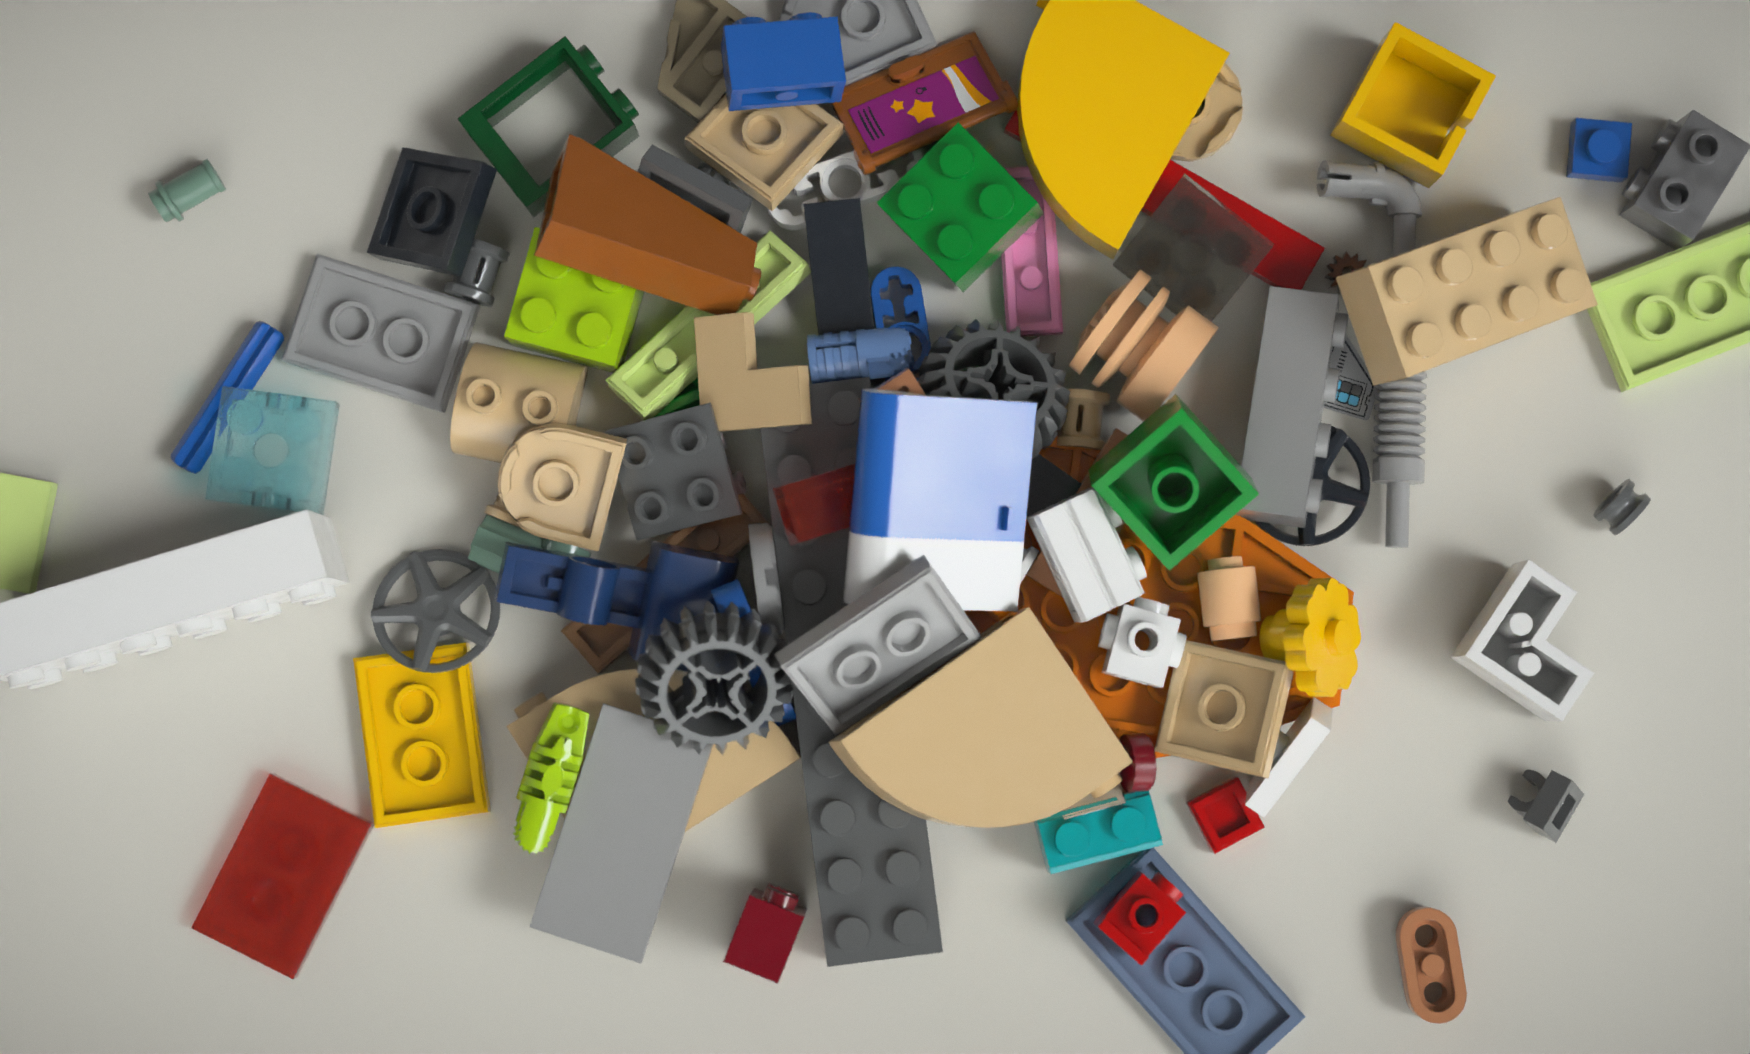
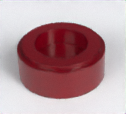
[1119,733,1157,792]

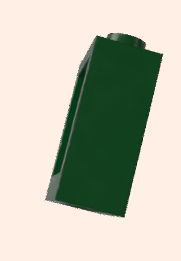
[457,36,639,218]

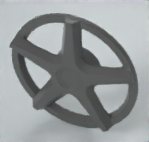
[371,549,500,673]

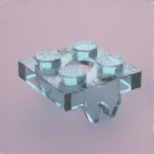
[205,386,340,515]

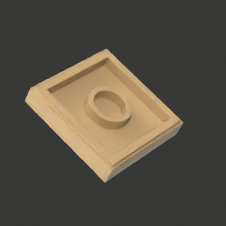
[684,94,844,211]
[1154,640,1294,779]

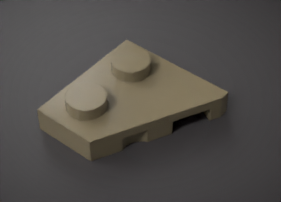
[657,0,747,123]

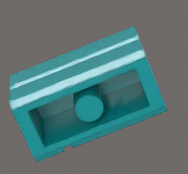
[1034,791,1163,874]

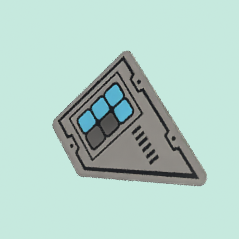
[1324,335,1378,420]

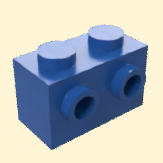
[721,12,846,111]

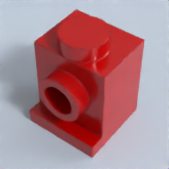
[1093,871,1187,966]

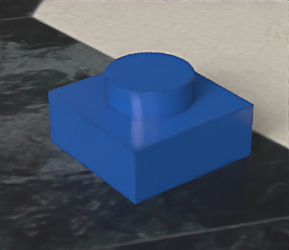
[1566,118,1632,183]

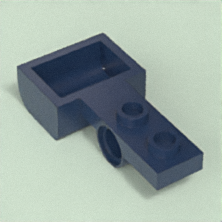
[494,541,739,671]

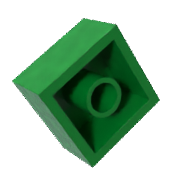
[877,122,1044,293]
[1088,394,1259,571]

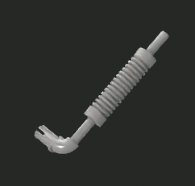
[1317,160,1427,548]

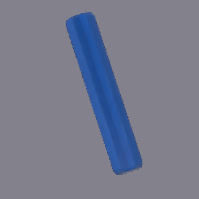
[171,321,284,474]

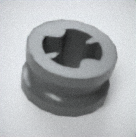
[1593,479,1651,535]

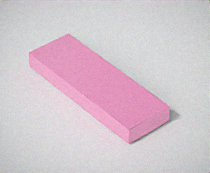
[1001,166,1063,337]

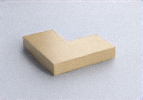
[694,312,812,432]

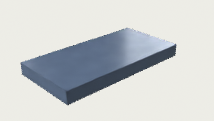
[1065,848,1306,1054]

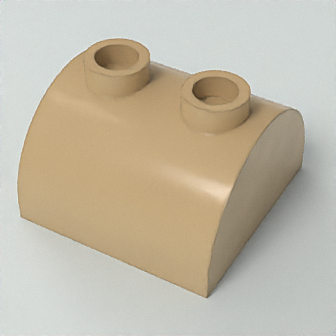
[450,342,589,463]

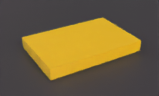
[353,642,491,828]

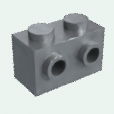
[1619,110,1750,250]

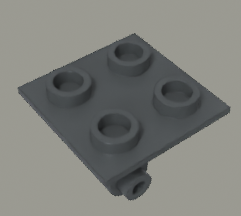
[605,402,746,541]

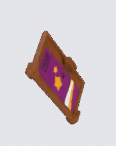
[830,31,1018,176]

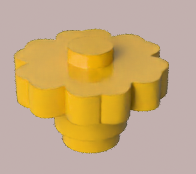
[1260,578,1361,697]

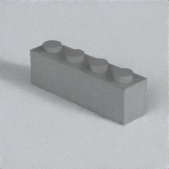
[1236,286,1348,528]

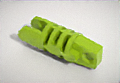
[512,702,589,854]

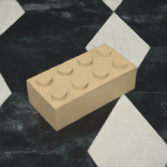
[1336,197,1598,386]

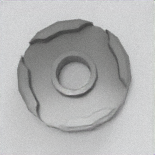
[748,523,785,635]

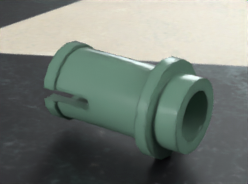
[148,159,226,223]

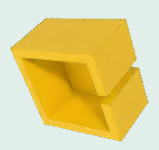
[1330,22,1496,189]

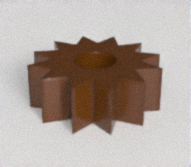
[1325,251,1367,295]

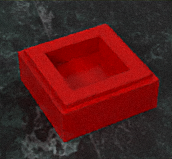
[1186,776,1265,854]

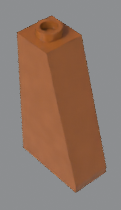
[534,134,761,315]

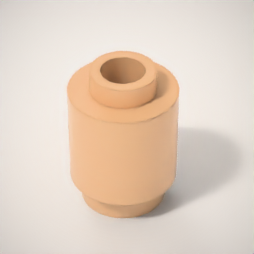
[1197,556,1261,641]

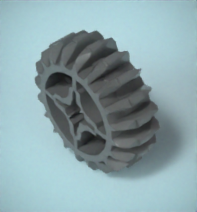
[918,319,1071,458]
[635,600,793,755]

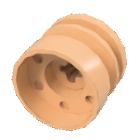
[1069,269,1219,422]

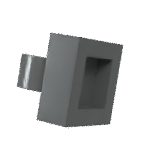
[1508,770,1584,843]

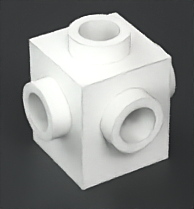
[1098,597,1186,688]

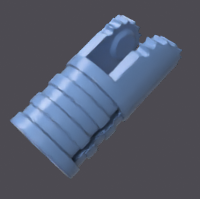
[807,327,915,384]

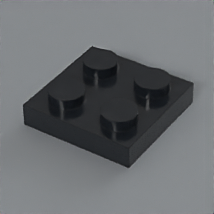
[366,147,497,277]

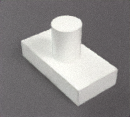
[1245,697,1333,817]

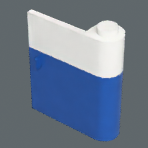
[843,389,1037,611]

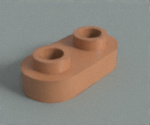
[1395,906,1467,1024]

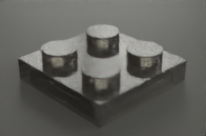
[1113,173,1274,322]

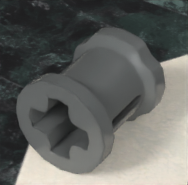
[444,239,510,307]

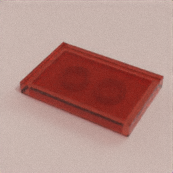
[191,773,374,979]

